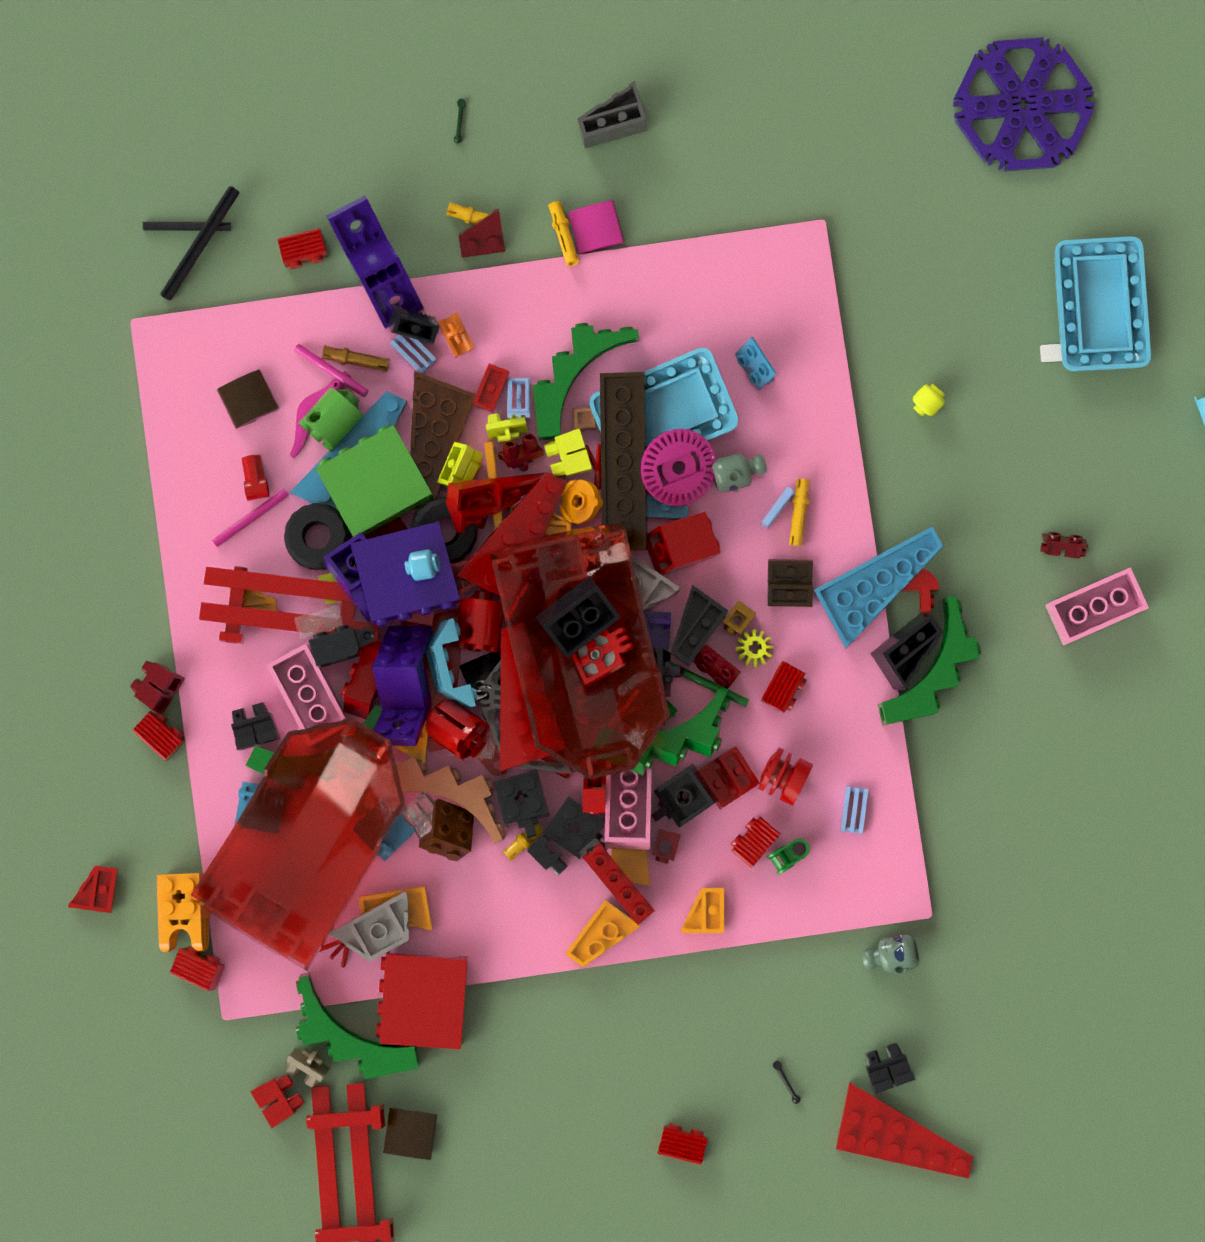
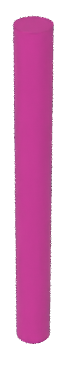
[294,344,369,397]
[212,489,289,547]

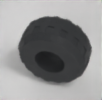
[411,497,478,564]
[284,503,351,570]

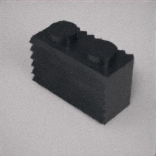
[388,305,439,344]

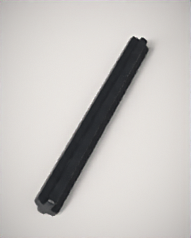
[160,186,239,301]

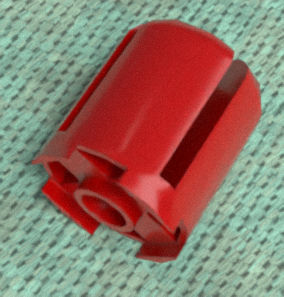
[425,699,490,761]

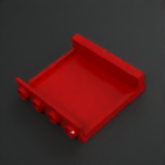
[376,951,468,1049]

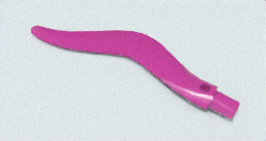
[290,371,351,458]

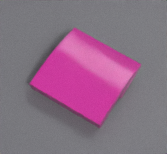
[568,200,625,254]

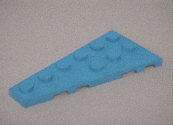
[290,391,407,511]
[814,526,943,649]

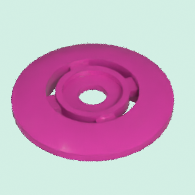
[641,429,716,506]

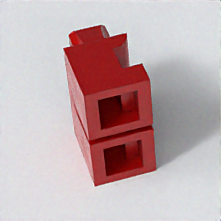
[250,1074,305,1129]

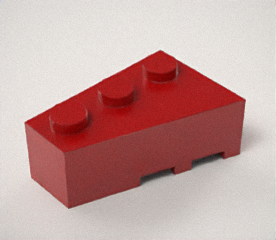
[341,641,382,720]

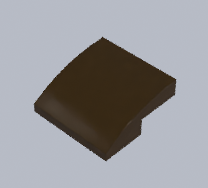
[217,369,278,429]
[767,559,813,607]
[383,1108,437,1160]

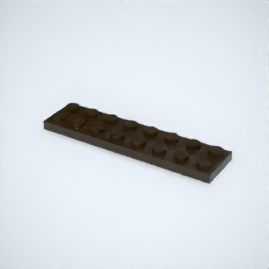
[600,372,648,551]

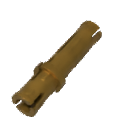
[322,345,390,372]

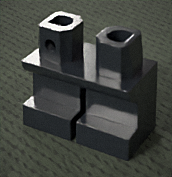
[231,702,280,751]
[527,835,568,876]
[865,1043,916,1094]

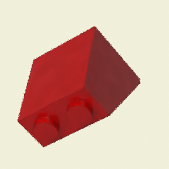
[647,511,721,576]

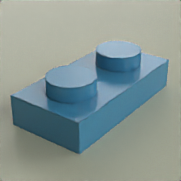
[647,495,688,519]

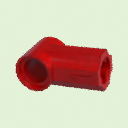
[242,455,270,501]

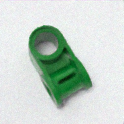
[766,839,810,875]

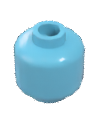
[405,549,440,581]

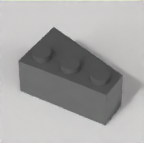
[577,81,648,149]

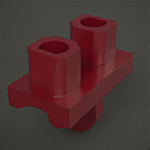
[498,433,544,472]

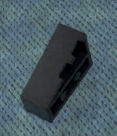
[671,585,728,667]
[870,614,943,690]

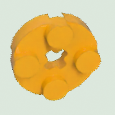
[559,480,603,524]

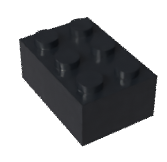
[536,576,621,659]

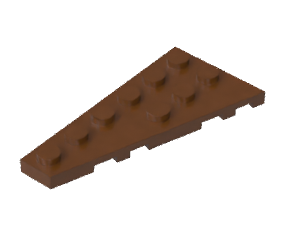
[410,371,476,513]

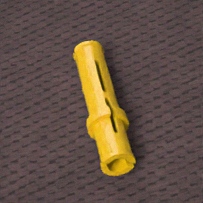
[548,201,579,267]
[789,478,810,547]

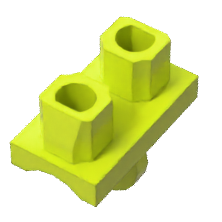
[486,413,528,442]

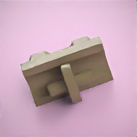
[285,1047,329,1088]

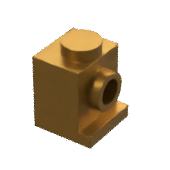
[722,600,756,636]

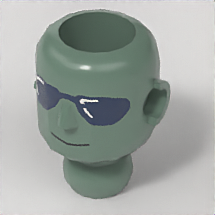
[712,453,767,493]
[862,934,919,975]

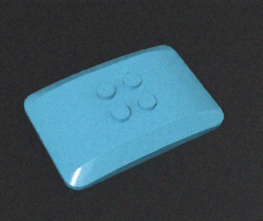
[1054,236,1151,372]
[589,348,739,448]

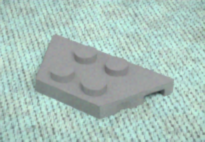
[602,554,681,614]
[329,890,409,962]

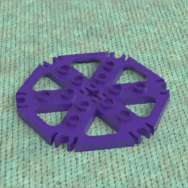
[953,37,1095,172]

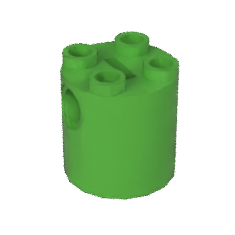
[298,387,364,453]

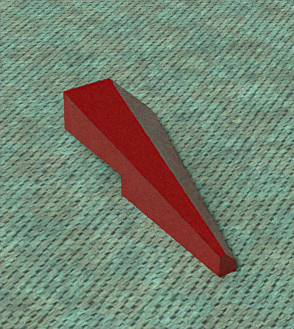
[446,472,546,533]

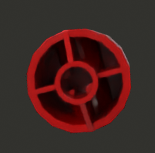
[455,591,504,653]

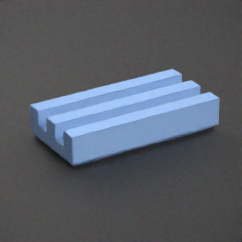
[390,335,437,374]
[507,378,530,418]
[761,486,794,529]
[840,786,869,834]

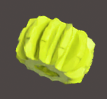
[736,629,774,667]

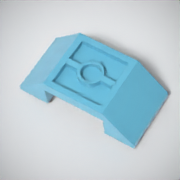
[426,618,477,708]

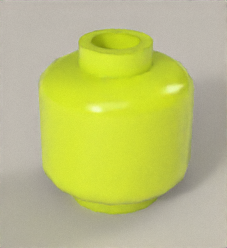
[912,383,945,416]

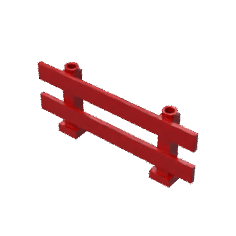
[199,566,379,644]
[306,1083,395,1242]

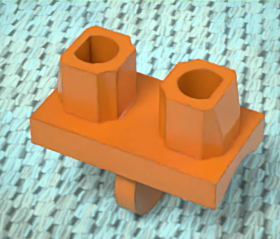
[438,312,475,358]

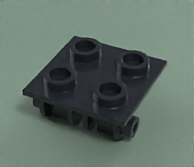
[460,648,501,702]

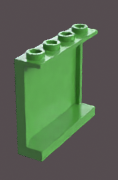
[315,425,434,537]

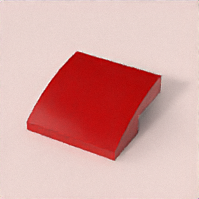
[698,746,760,809]

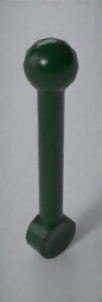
[454,99,466,143]

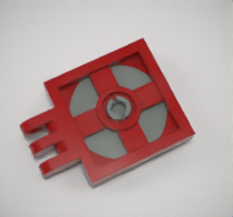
[572,627,634,686]

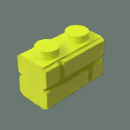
[437,442,484,489]

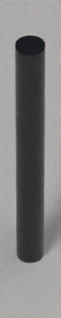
[143,222,231,231]

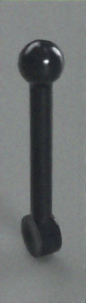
[773,1061,801,1104]

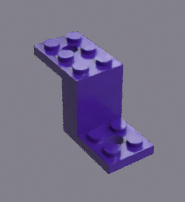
[326,195,424,329]
[371,625,433,746]

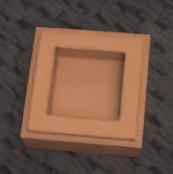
[572,407,597,431]

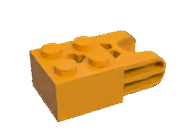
[157,873,210,952]

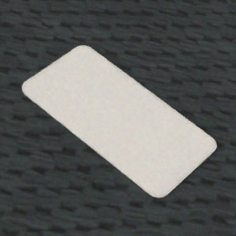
[1040,344,1062,362]

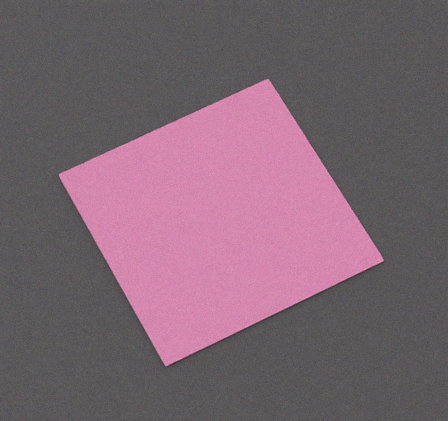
[130,220,932,1020]

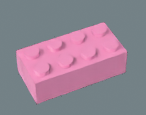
[1045,567,1149,646]
[267,644,350,745]
[605,762,652,850]

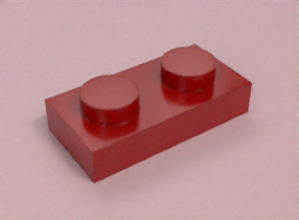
[472,363,510,413]

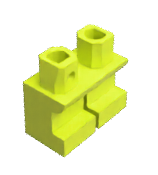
[544,428,592,478]

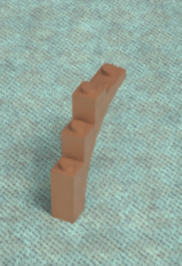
[366,756,505,844]

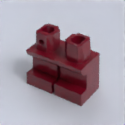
[130,661,185,714]

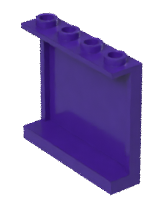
[351,522,460,627]

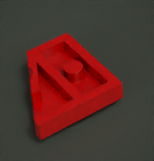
[68,866,119,913]

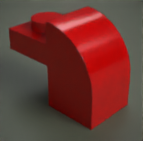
[901,569,939,614]

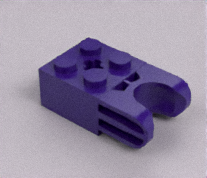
[324,532,371,622]

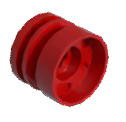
[758,747,813,806]

